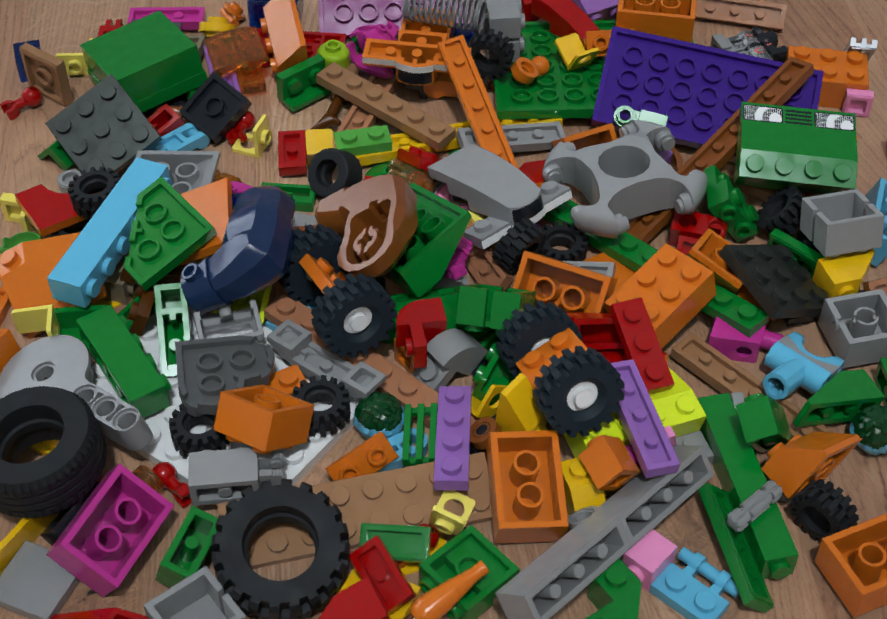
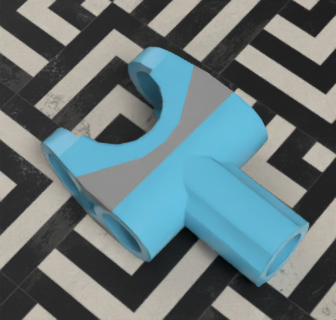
[762,332,845,400]

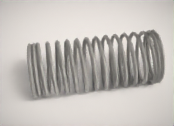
[402,0,486,33]

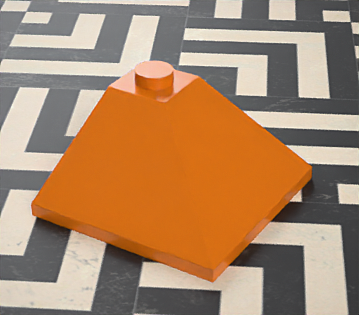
[0,232,107,339]

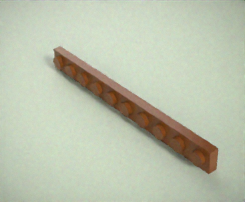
[626,57,814,243]

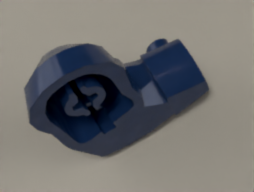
[180,185,295,314]

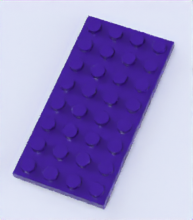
[591,26,824,156]

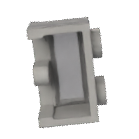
[193,299,264,343]

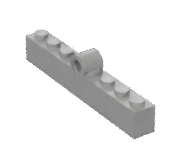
[496,445,715,619]

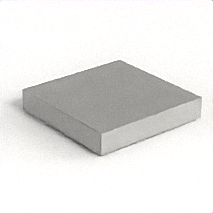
[0,540,80,619]

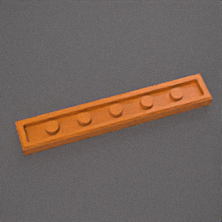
[438,35,519,169]

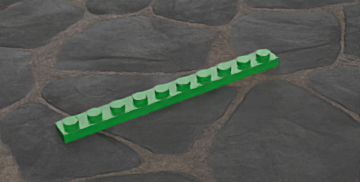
[543,199,769,338]

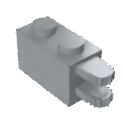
[188,447,287,506]

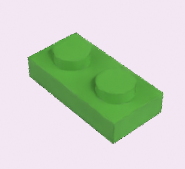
[333,125,392,156]

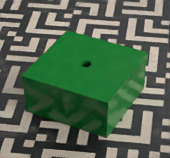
[80,10,208,112]

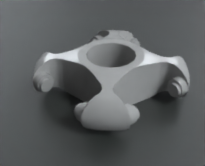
[542,120,708,238]

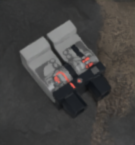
[711,26,788,63]

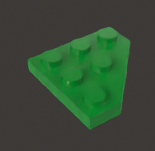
[124,176,217,291]

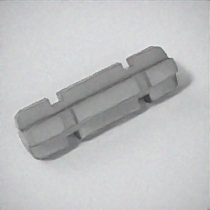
[726,480,783,532]

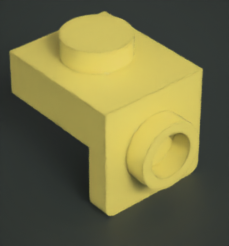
[0,192,35,232]

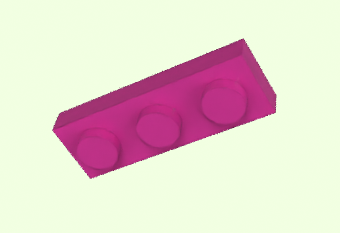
[127,7,206,31]

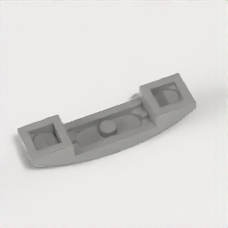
[267,319,386,398]

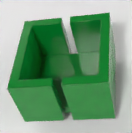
[456,283,536,335]

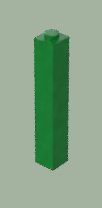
[698,393,799,579]

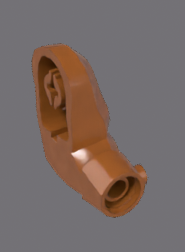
[317,174,418,278]

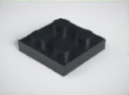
[178,71,252,144]

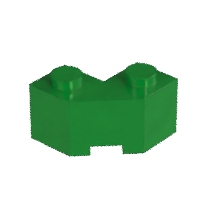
[585,558,642,619]

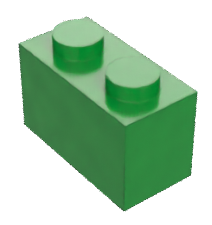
[736,393,792,453]
[155,506,218,588]

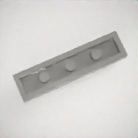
[456,121,566,152]

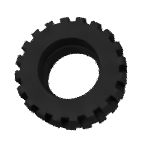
[211,479,350,619]

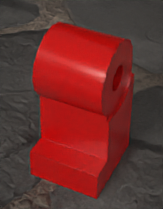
[669,212,728,247]

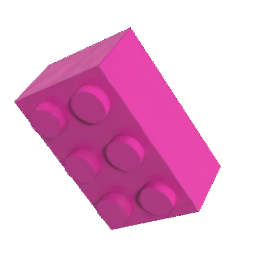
[46,463,174,597]

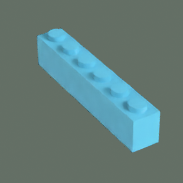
[47,157,173,308]

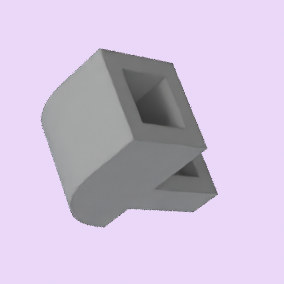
[412,328,488,393]

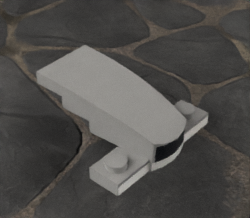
[427,143,572,250]

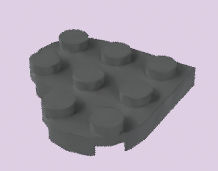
[175,336,275,417]

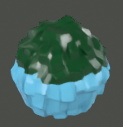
[353,392,404,440]
[850,404,887,456]

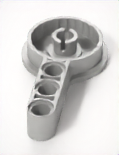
[0,335,153,451]

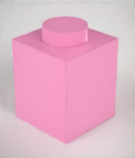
[623,529,678,592]

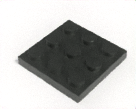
[45,74,162,173]
[719,244,829,319]

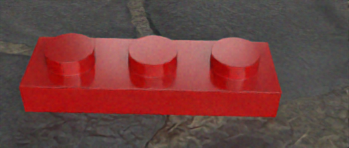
[609,297,675,394]

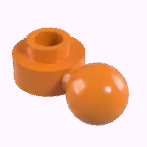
[511,56,550,84]

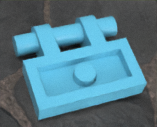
[649,547,740,619]

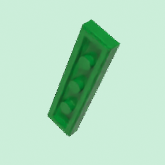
[698,483,774,613]

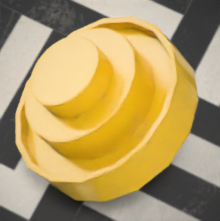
[199,16,236,44]

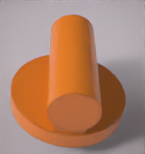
[220,1,245,27]

